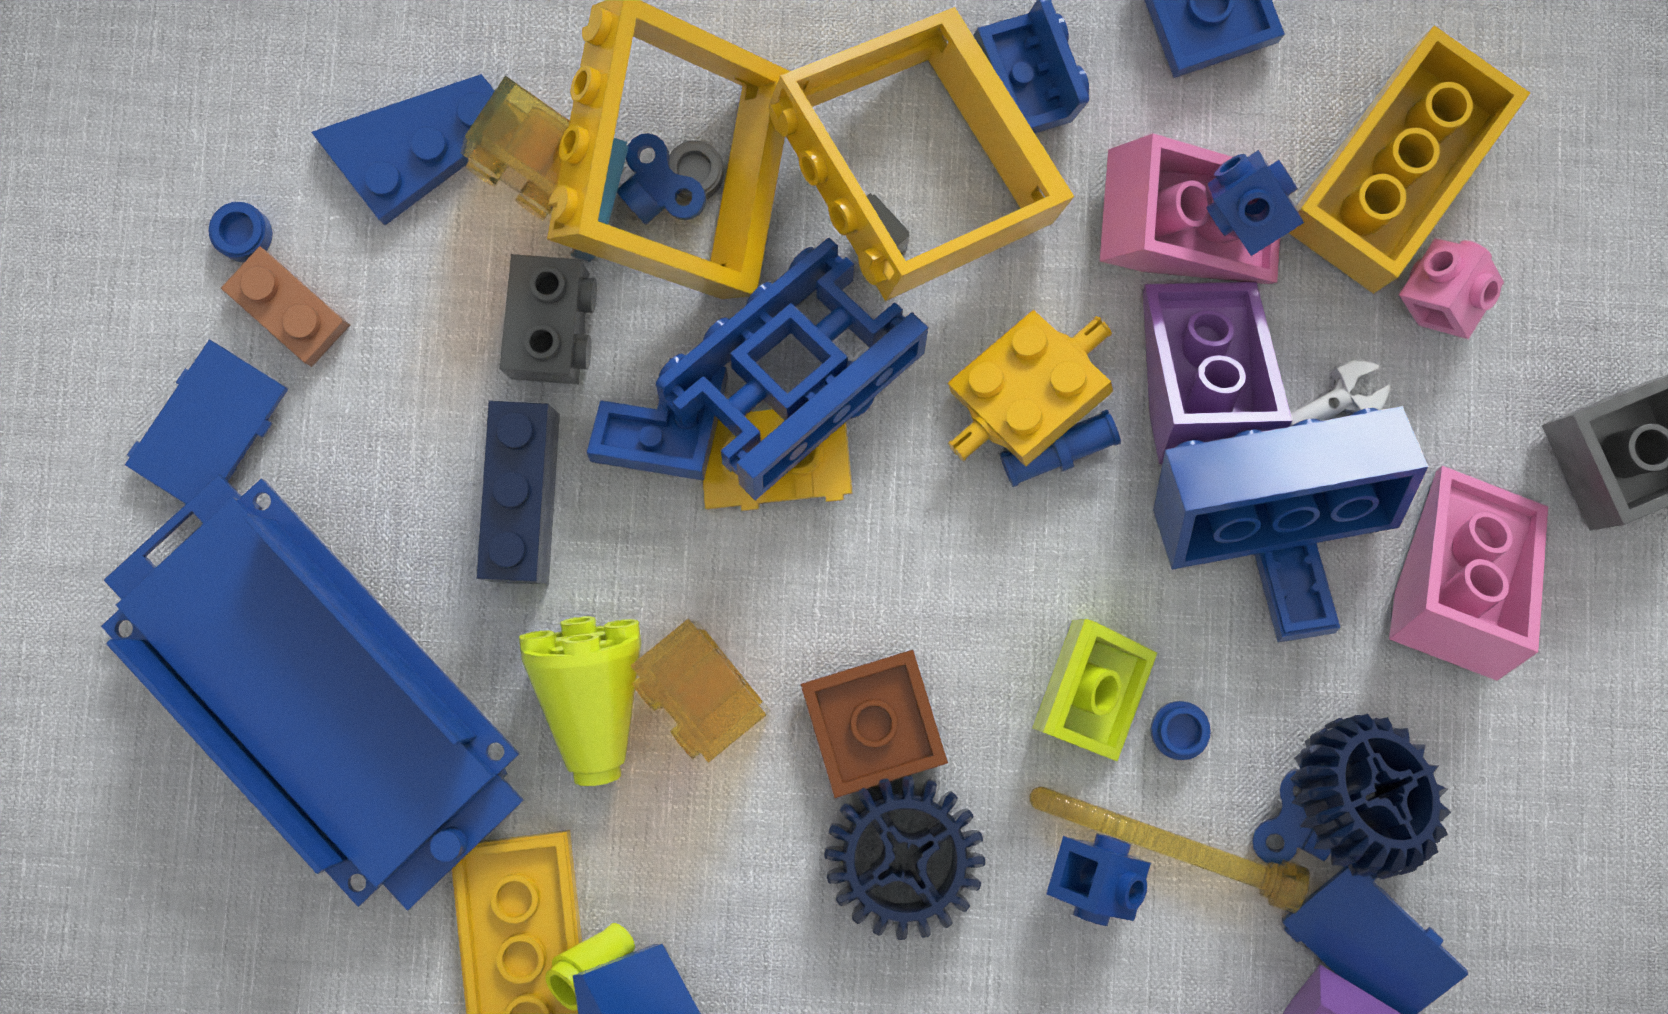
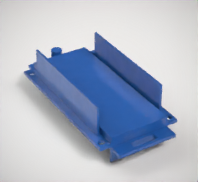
[101,474,524,911]

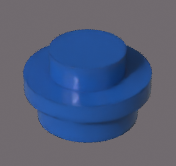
[1150,701,1211,760]

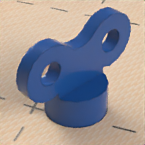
[617,133,706,225]
[1253,768,1331,865]

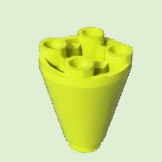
[519,616,642,786]

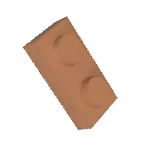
[221,246,350,367]

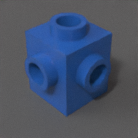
[1206,150,1304,256]
[1046,833,1151,926]

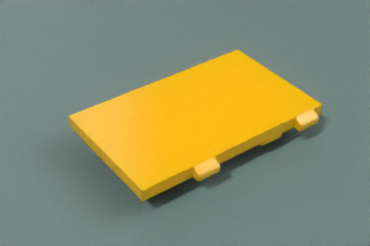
[703,409,853,511]

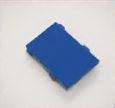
[125,339,288,504]
[1282,865,1468,1014]

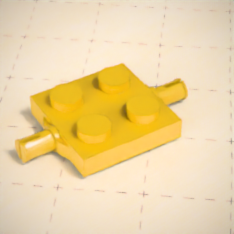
[947,309,1113,467]

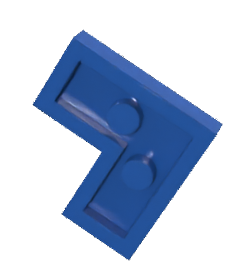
[587,358,728,481]

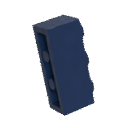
[476,401,560,585]

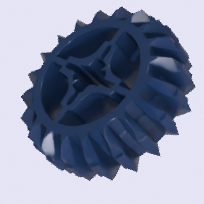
[1290,713,1451,879]
[824,775,985,940]

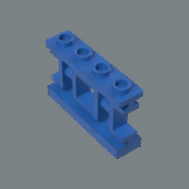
[656,238,929,501]

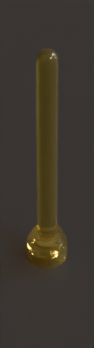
[1029,787,1310,914]

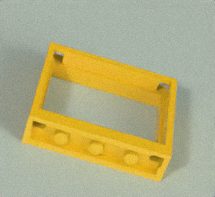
[547,0,790,299]
[768,7,1074,301]

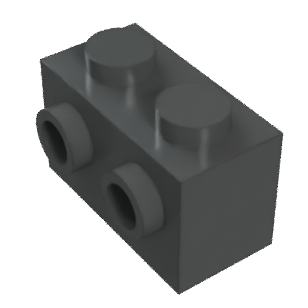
[499,254,597,385]

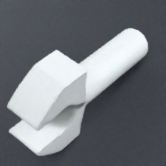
[1290,360,1390,427]

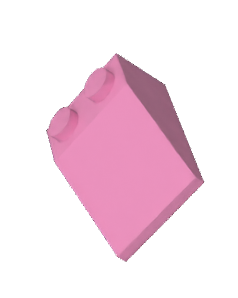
[1100,133,1280,284]
[1389,466,1548,681]

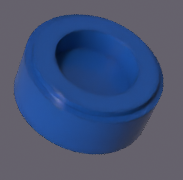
[209,202,273,262]

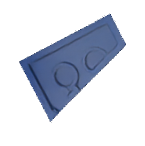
[311,74,520,225]

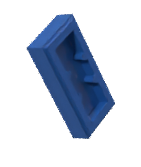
[1254,543,1340,643]

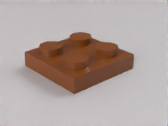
[801,650,948,798]

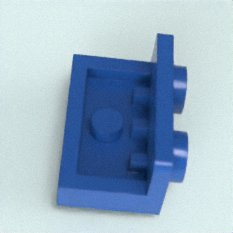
[973,0,1089,133]

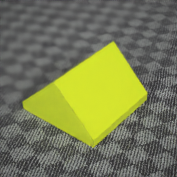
[1032,619,1157,762]

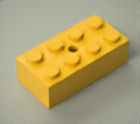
[1289,25,1530,294]

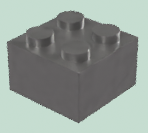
[1542,375,1668,531]

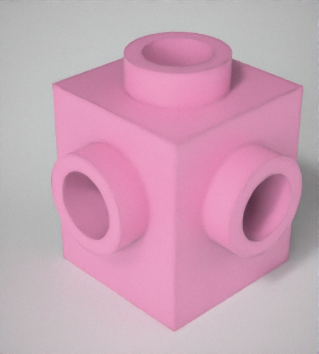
[1399,238,1504,339]

